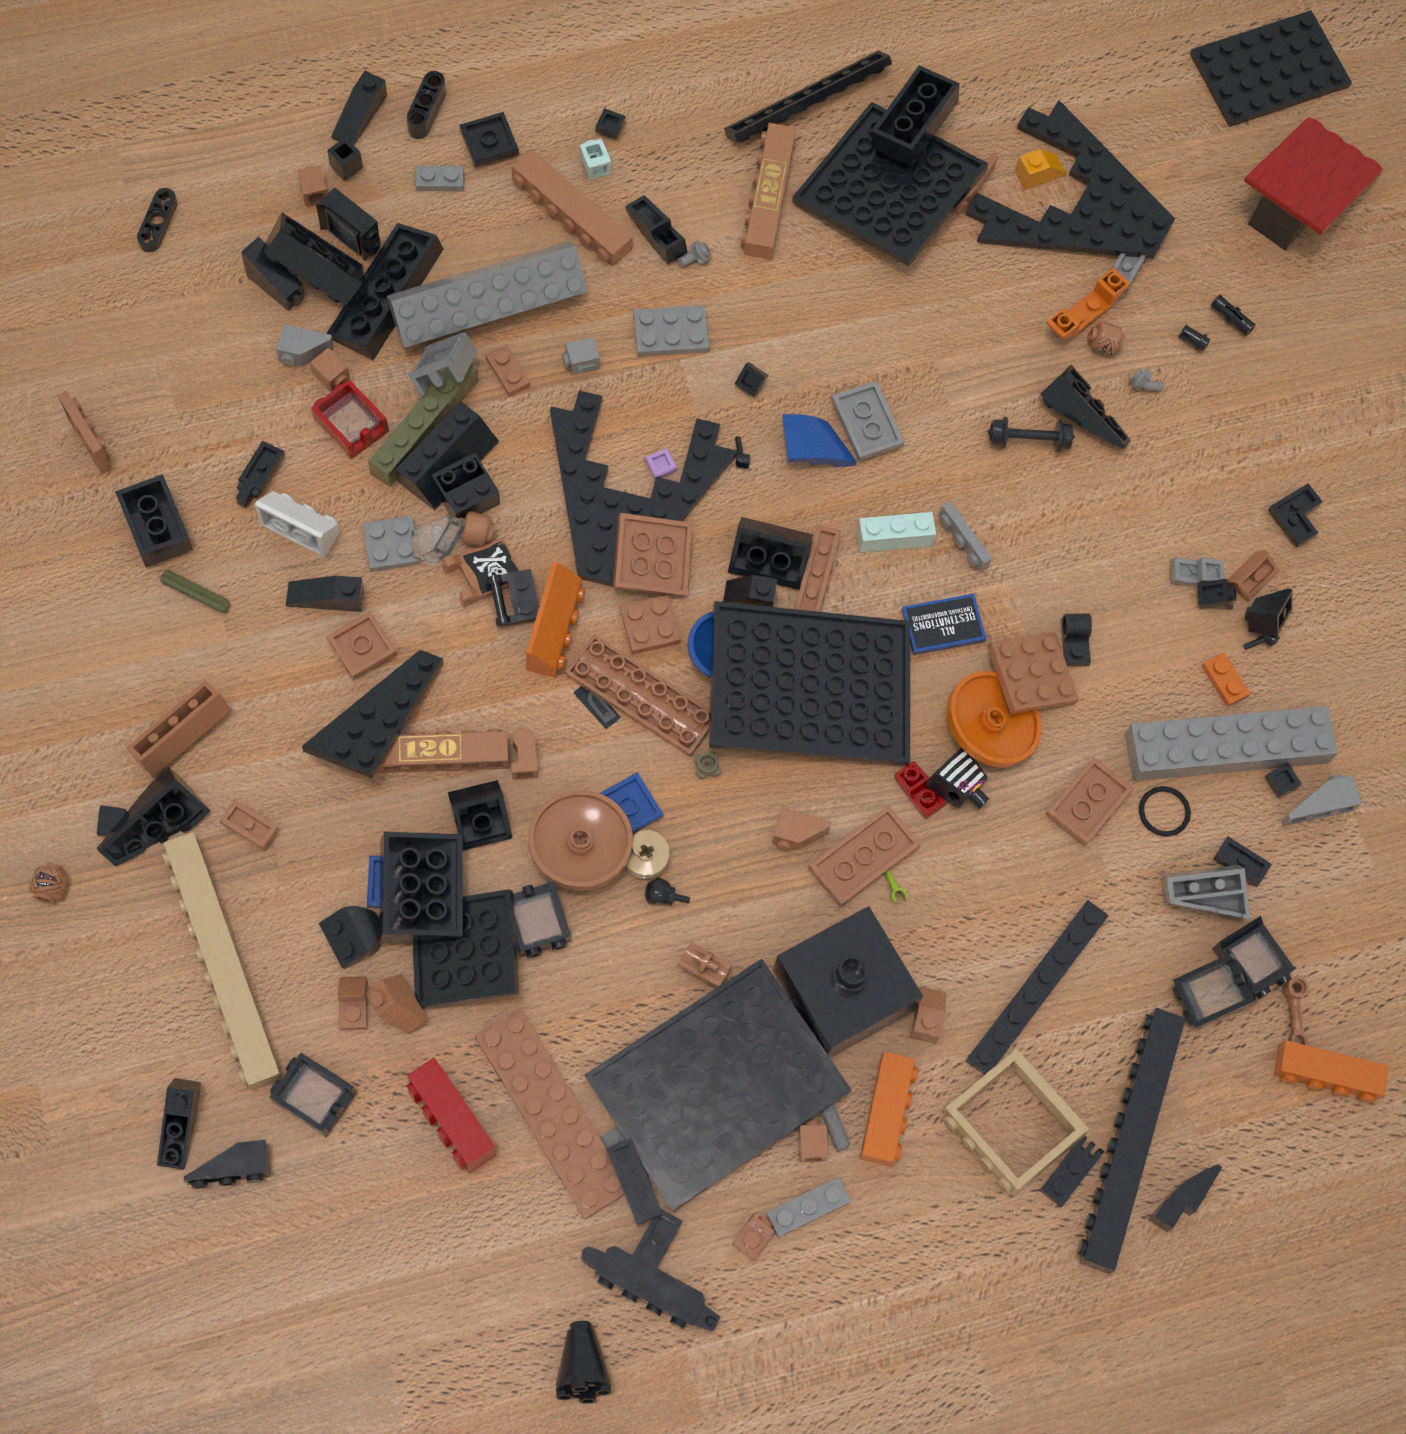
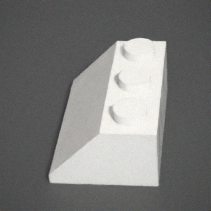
[255,491,340,558]

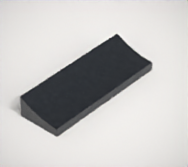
[326,223,444,361]

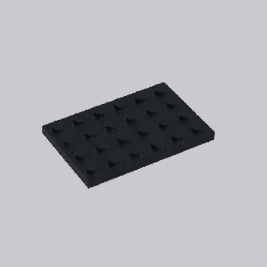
[1190,10,1352,127]

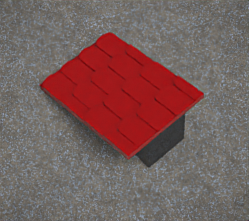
[1244,117,1383,251]

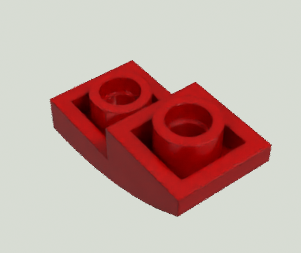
[894,761,946,819]

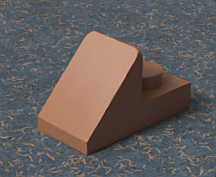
[338,976,367,1030]

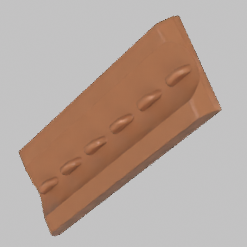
[565,634,710,755]

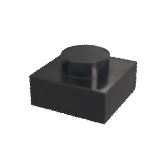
[595,108,626,140]
[734,362,768,397]
[1265,763,1302,798]

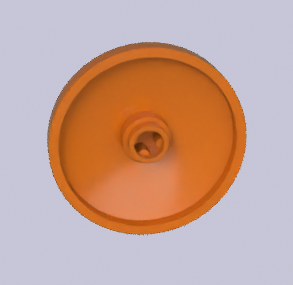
[946,671,1042,767]

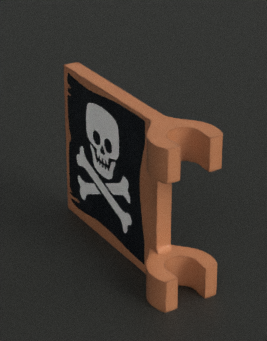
[442,538,521,607]

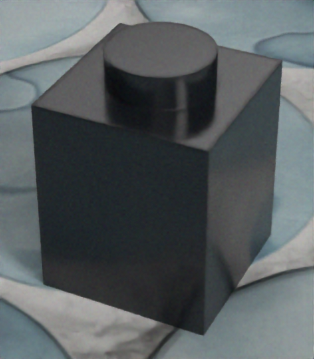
[327,137,363,181]

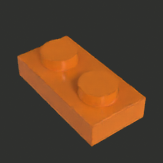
[1201,652,1251,707]

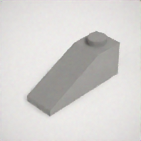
[1281,774,1362,826]

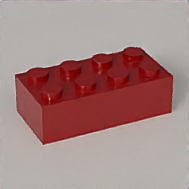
[406,1057,496,1174]

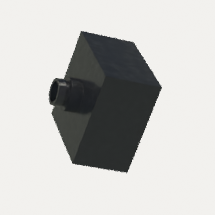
[772,906,923,1058]

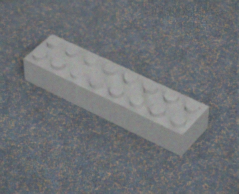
[387,241,588,347]
[1125,706,1338,781]

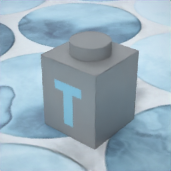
[562,337,600,375]

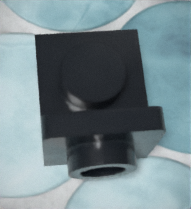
[1197,578,1237,610]

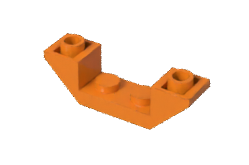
[1046,267,1130,340]

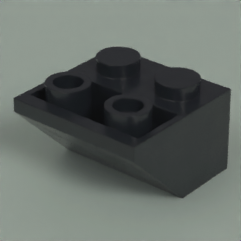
[431,453,500,526]

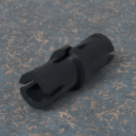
[1211,294,1256,336]

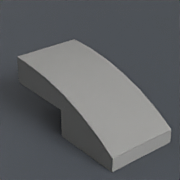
[1170,557,1224,586]

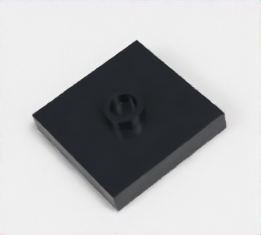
[459,112,519,167]

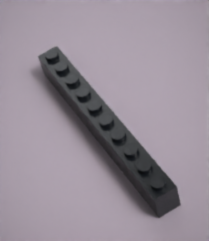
[1077,1008,1186,1274]

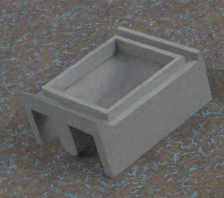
[407,332,477,396]

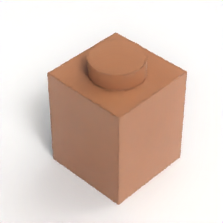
[297,166,328,207]
[310,348,350,392]
[798,1121,828,1162]

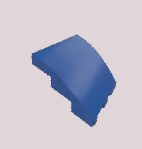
[782,414,856,468]

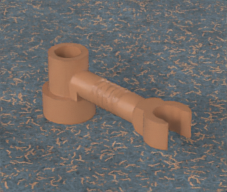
[1283,976,1309,1045]

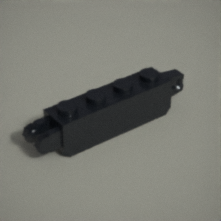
[581,1246,720,1332]

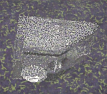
[411,515,466,565]

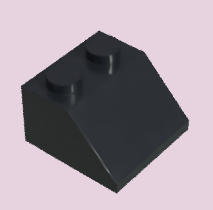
[448,780,512,850]

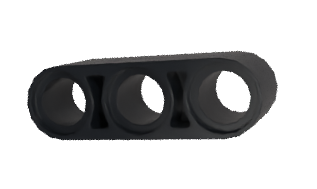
[407,71,446,139]

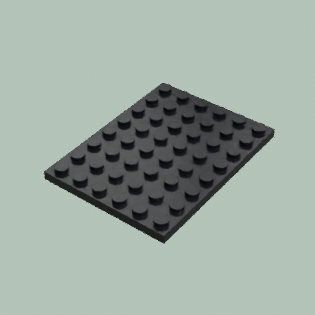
[709,601,910,766]
[584,958,852,1212]

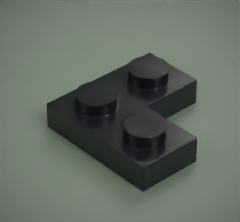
[1268,483,1323,548]

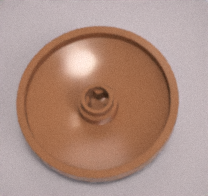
[528,790,633,890]

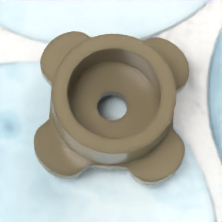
[694,752,721,779]

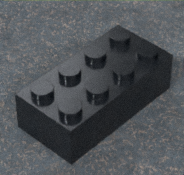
[871,65,960,167]

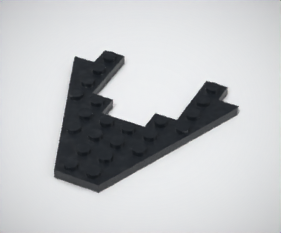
[966,101,1175,259]
[550,390,737,590]

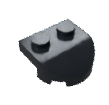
[319,906,381,969]

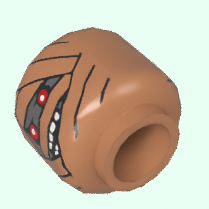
[1088,321,1125,356]
[29,862,68,904]

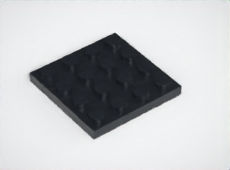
[413,889,519,1009]

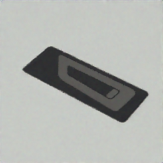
[574,686,621,729]

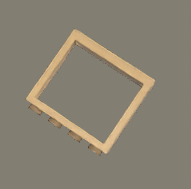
[943,1049,1089,1196]

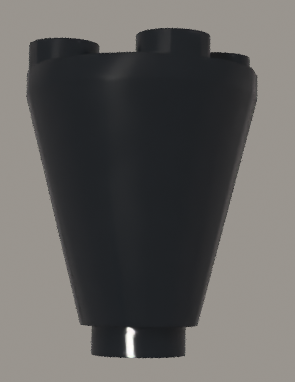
[556,1321,611,1404]

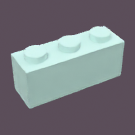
[856,512,936,553]

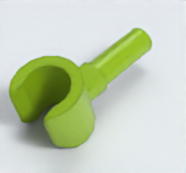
[885,870,907,904]

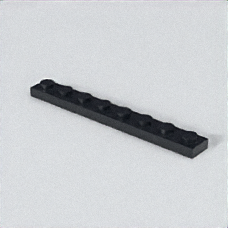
[724,50,892,142]
[966,900,1109,1075]

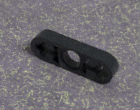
[137,188,177,252]

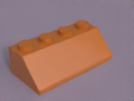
[526,561,585,678]

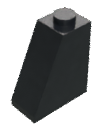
[241,237,305,311]

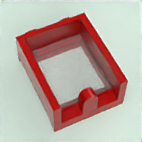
[311,379,389,460]

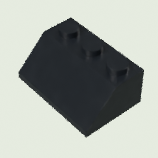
[728,517,813,590]

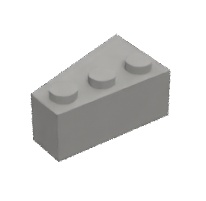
[1161,865,1250,919]

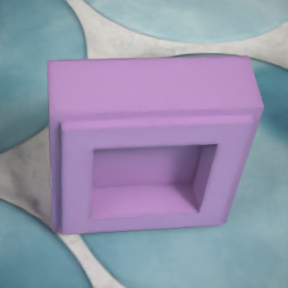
[645,448,677,479]

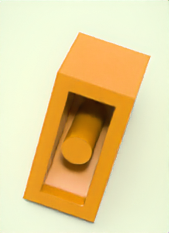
[1015,149,1067,190]

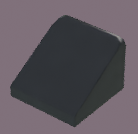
[97,805,127,836]

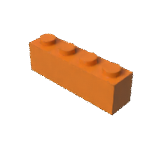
[1274,1040,1389,1103]
[859,1051,918,1167]

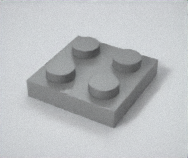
[363,516,420,572]

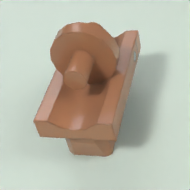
[678,942,732,987]

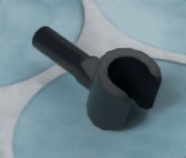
[735,436,750,469]
[1243,634,1280,650]

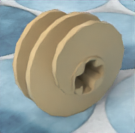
[625,830,670,879]

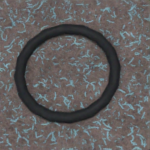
[1139,786,1191,837]

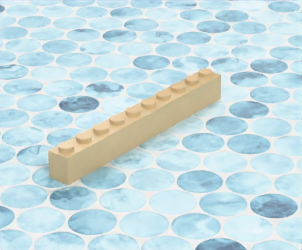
[162,832,282,1091]

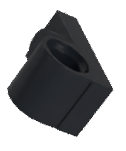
[1060,613,1092,666]

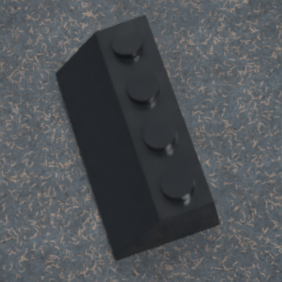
[264,212,363,305]
[396,401,499,511]

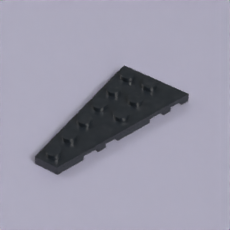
[302,650,443,779]

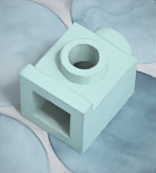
[579,138,611,181]

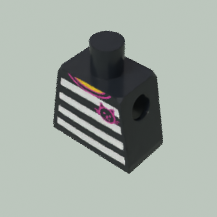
[925,748,989,809]

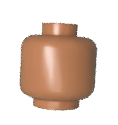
[457,511,495,546]

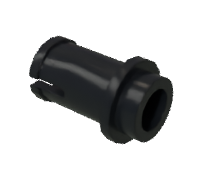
[1178,324,1211,351]

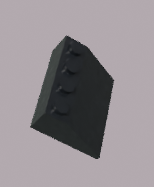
[379,831,463,943]

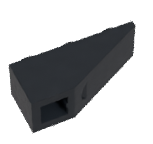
[157,1078,201,1170]
[184,1140,270,1189]

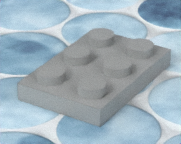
[634,305,709,356]
[831,381,904,461]

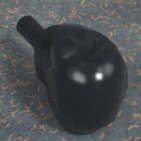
[645,878,690,906]

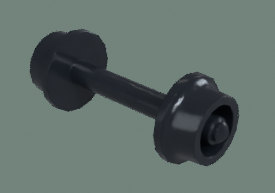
[987,416,1075,452]

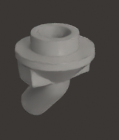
[678,240,711,267]
[1130,369,1164,392]

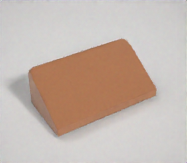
[1228,551,1279,601]

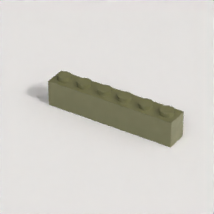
[368,364,478,487]

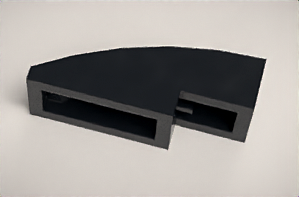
[625,195,688,264]
[1149,1164,1222,1232]

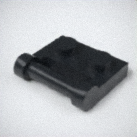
[486,569,539,627]

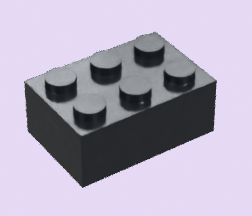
[115,474,193,567]

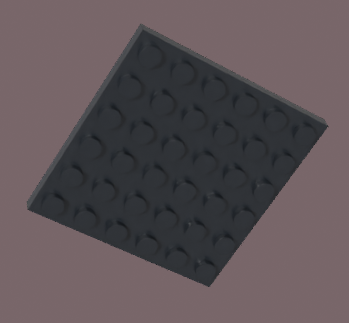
[792,102,988,266]

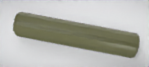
[160,570,230,613]

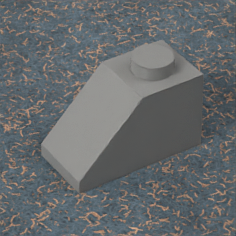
[276,324,334,366]

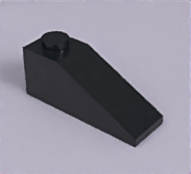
[331,70,387,145]
[286,576,364,612]

